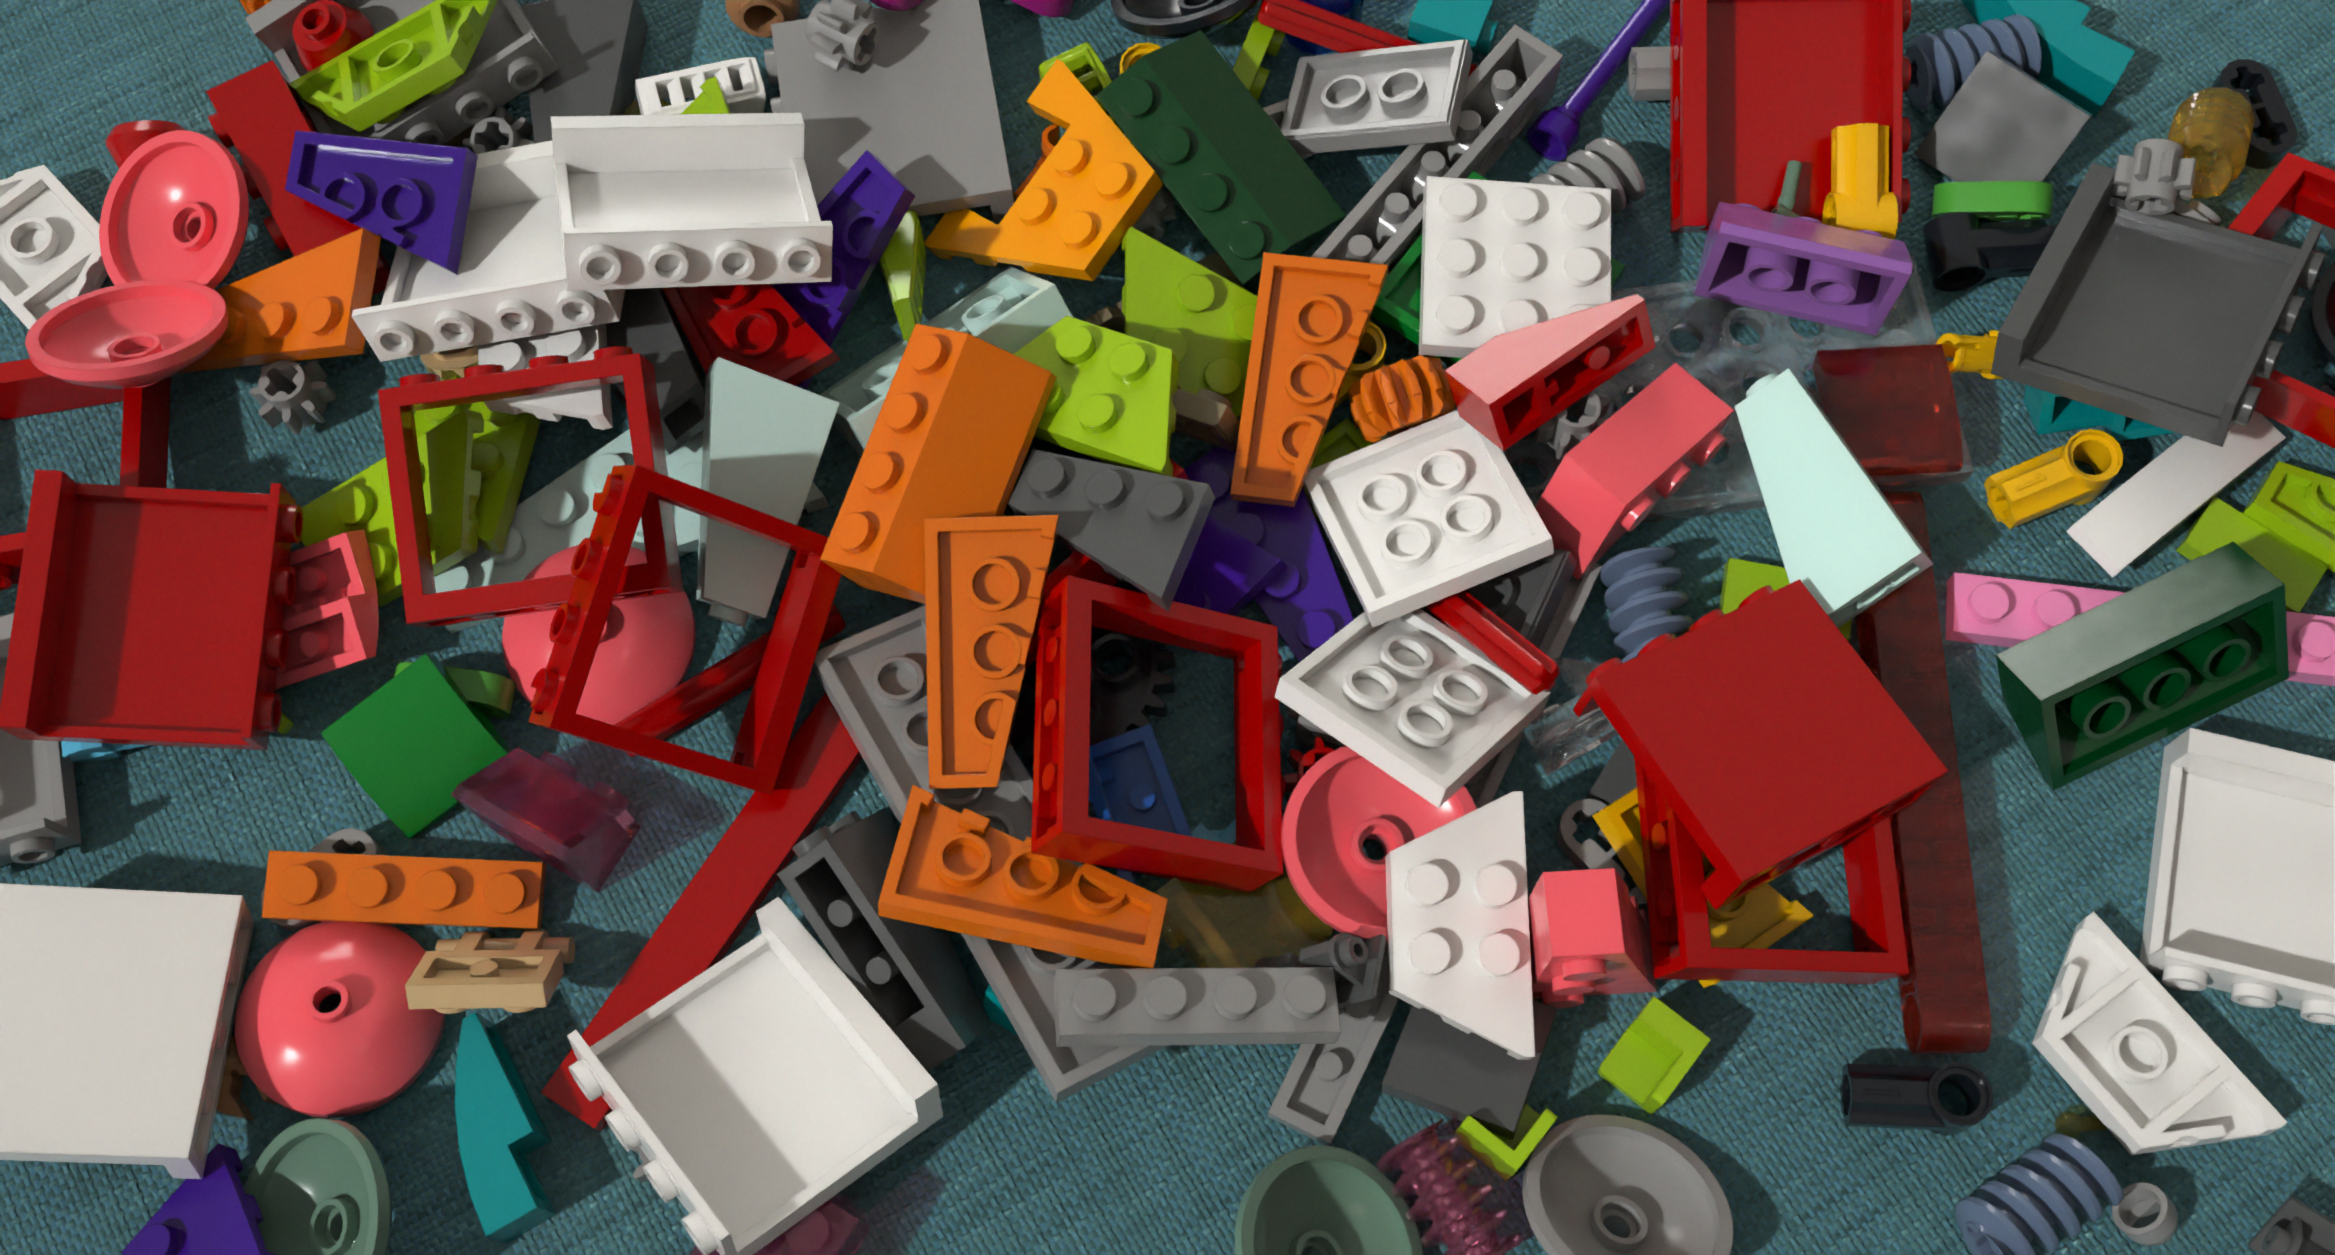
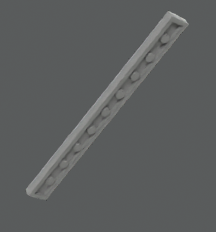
[1268,563,1602,1146]

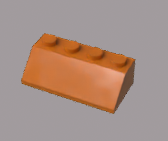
[820,324,1057,604]

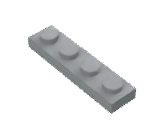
[1053,967,1341,1047]

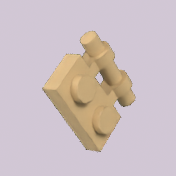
[405,931,575,1014]

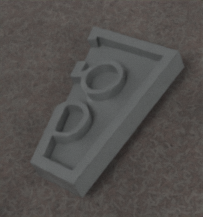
[1008,449,1215,611]

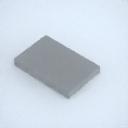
[1280,39,1473,155]

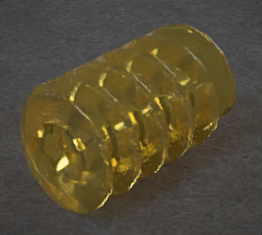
[2167,87,2255,199]

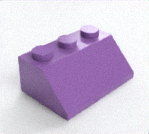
[1694,201,1913,336]

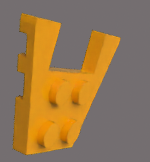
[924,59,1164,281]

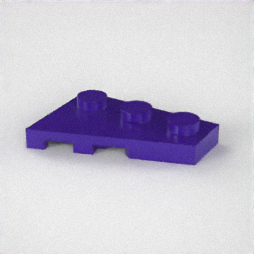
[285,131,478,275]

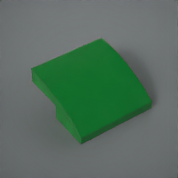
[321,653,518,839]

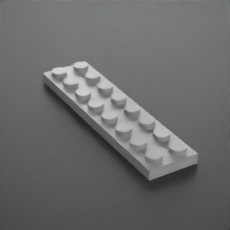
[812,605,1167,1103]

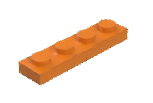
[262,850,547,930]

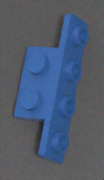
[1089,723,1193,886]

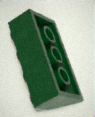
[1096,30,1347,293]
[1996,542,2289,790]

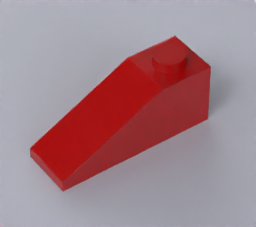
[1445,294,1656,451]

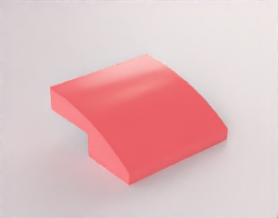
[274,529,379,690]

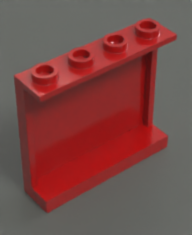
[1670,0,1911,233]
[0,469,304,750]
[1573,579,1949,910]

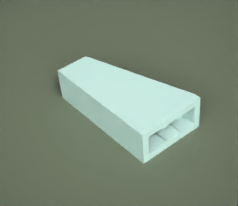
[696,357,839,627]
[1735,368,1933,628]

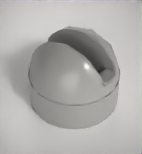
[2112,1182,2178,1247]

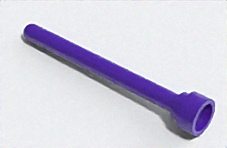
[1527,0,1670,161]

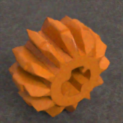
[1348,355,1456,443]

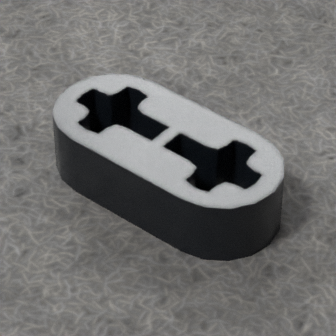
[2209,59,2297,169]

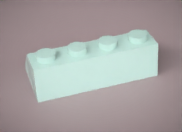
[819,266,1073,458]

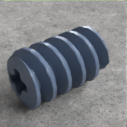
[1905,14,2042,111]
[1600,547,1693,663]
[1955,1134,2124,1255]

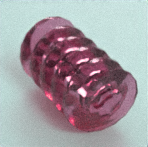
[1376,1119,1523,1255]

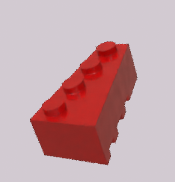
[206,60,391,296]

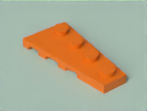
[179,228,381,373]
[1230,252,1388,507]
[924,515,1060,789]
[878,785,1168,969]

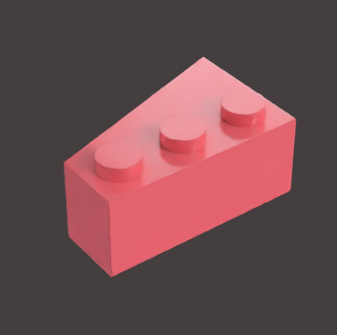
[1535,362,1734,580]
[1528,868,1657,1008]

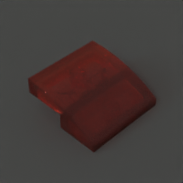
[1812,344,1963,476]

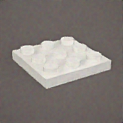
[1419,176,1611,358]
[1304,410,1554,627]
[1274,609,1551,808]

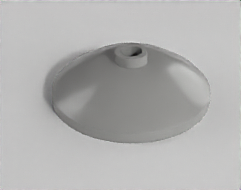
[1522,1114,1734,1255]

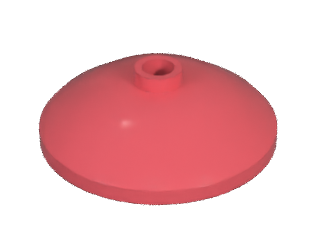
[99,130,249,290]
[25,280,229,389]
[502,545,696,725]
[1281,746,1477,943]
[234,921,446,1118]

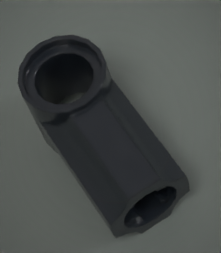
[1923,212,2054,292]
[1840,1062,1993,1136]

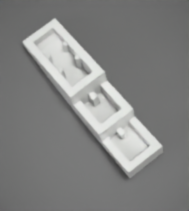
[2066,411,2286,578]

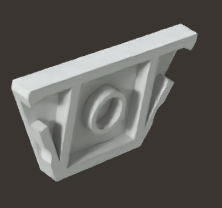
[0,165,108,329]
[478,324,613,430]
[1385,791,1535,1060]
[2032,911,2288,1155]

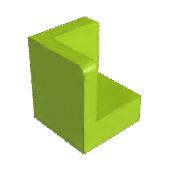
[1597,996,1711,1115]
[1452,1104,1558,1181]

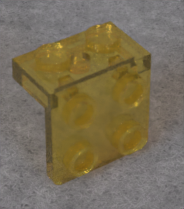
[1154,841,1333,968]

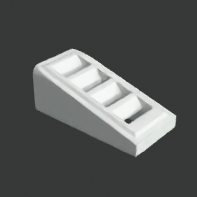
[635,57,766,115]

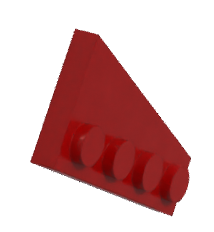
[662,284,841,386]

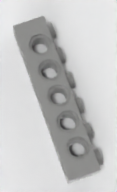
[1311,25,1563,276]

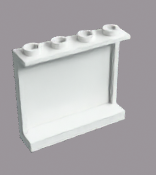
[551,112,833,291]
[352,140,625,362]
[2139,728,2335,1025]
[0,883,255,1179]
[567,897,943,1255]

